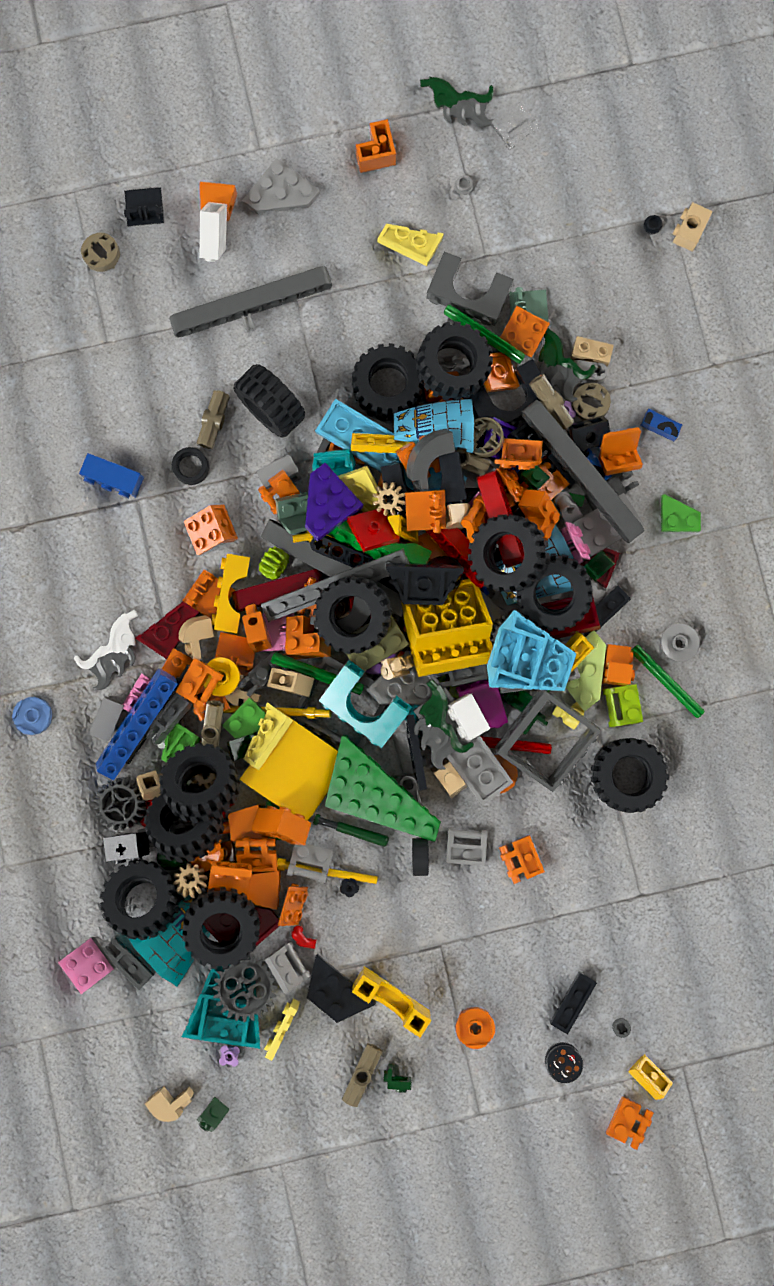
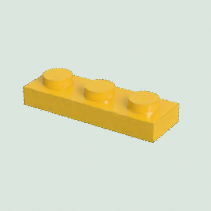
[351,433,410,453]

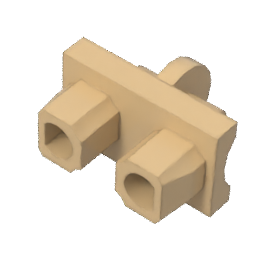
[381,655,415,680]

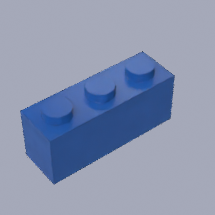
[79,453,144,499]

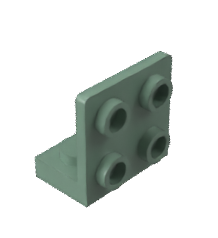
[275,492,308,535]

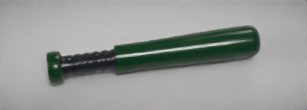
[313,814,389,847]

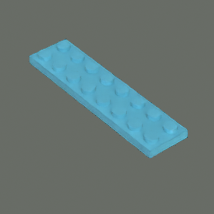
[315,399,467,507]

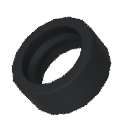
[171,447,209,485]
[412,838,429,876]

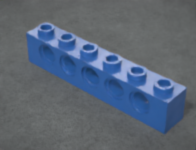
[96,668,178,780]

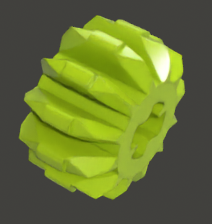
[259,546,289,580]

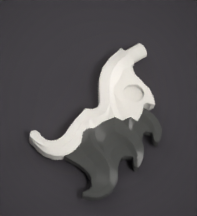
[74,610,138,690]

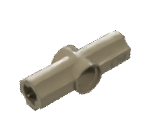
[529,374,574,430]
[197,390,230,449]
[448,448,491,476]
[201,700,224,748]
[342,1043,383,1107]

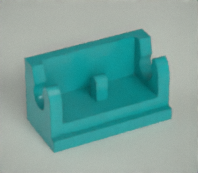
[312,449,356,476]

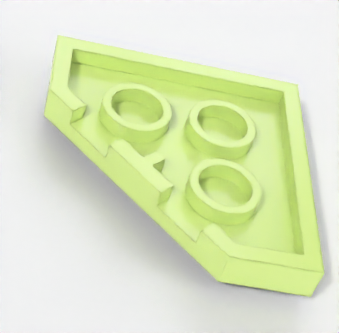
[566,631,607,711]

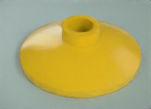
[204,657,240,696]

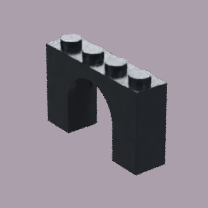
[468,359,541,432]
[380,452,468,515]

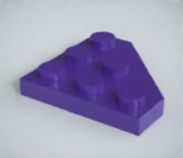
[305,463,363,541]

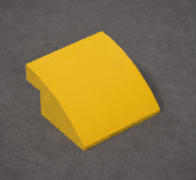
[401,579,493,677]
[240,715,338,821]

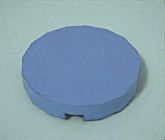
[12,697,52,735]

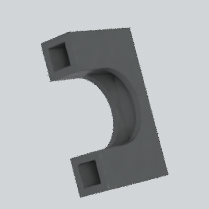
[426,251,514,326]

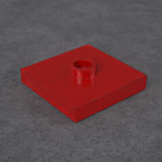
[347,508,400,552]

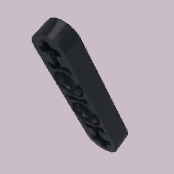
[310,535,375,568]

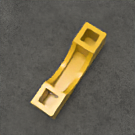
[211,553,250,634]

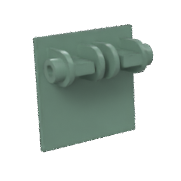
[509,287,549,323]

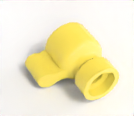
[552,701,585,730]

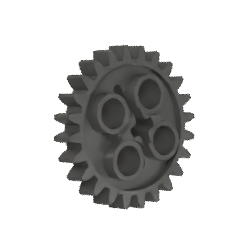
[213,955,278,1022]

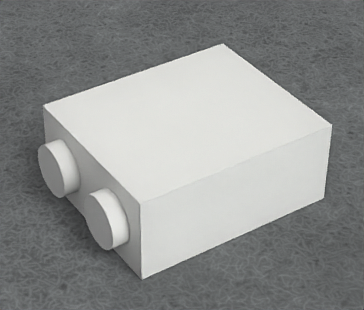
[199,202,227,262]

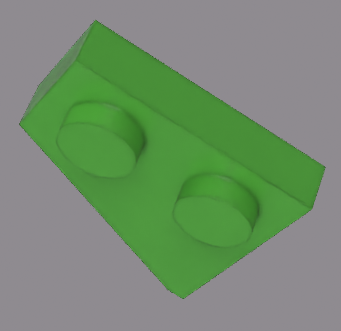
[661,495,701,533]
[222,697,266,739]
[161,723,201,762]

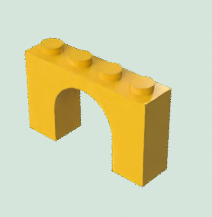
[352,966,431,1038]

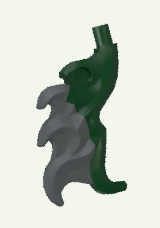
[420,77,494,127]
[538,328,597,402]
[414,678,474,770]

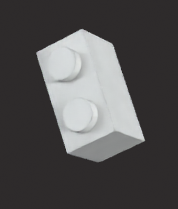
[447,694,490,740]

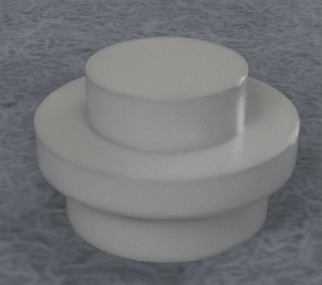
[455,176,473,195]

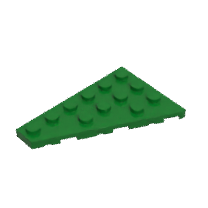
[324,734,441,842]

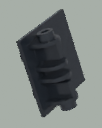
[124,187,164,227]

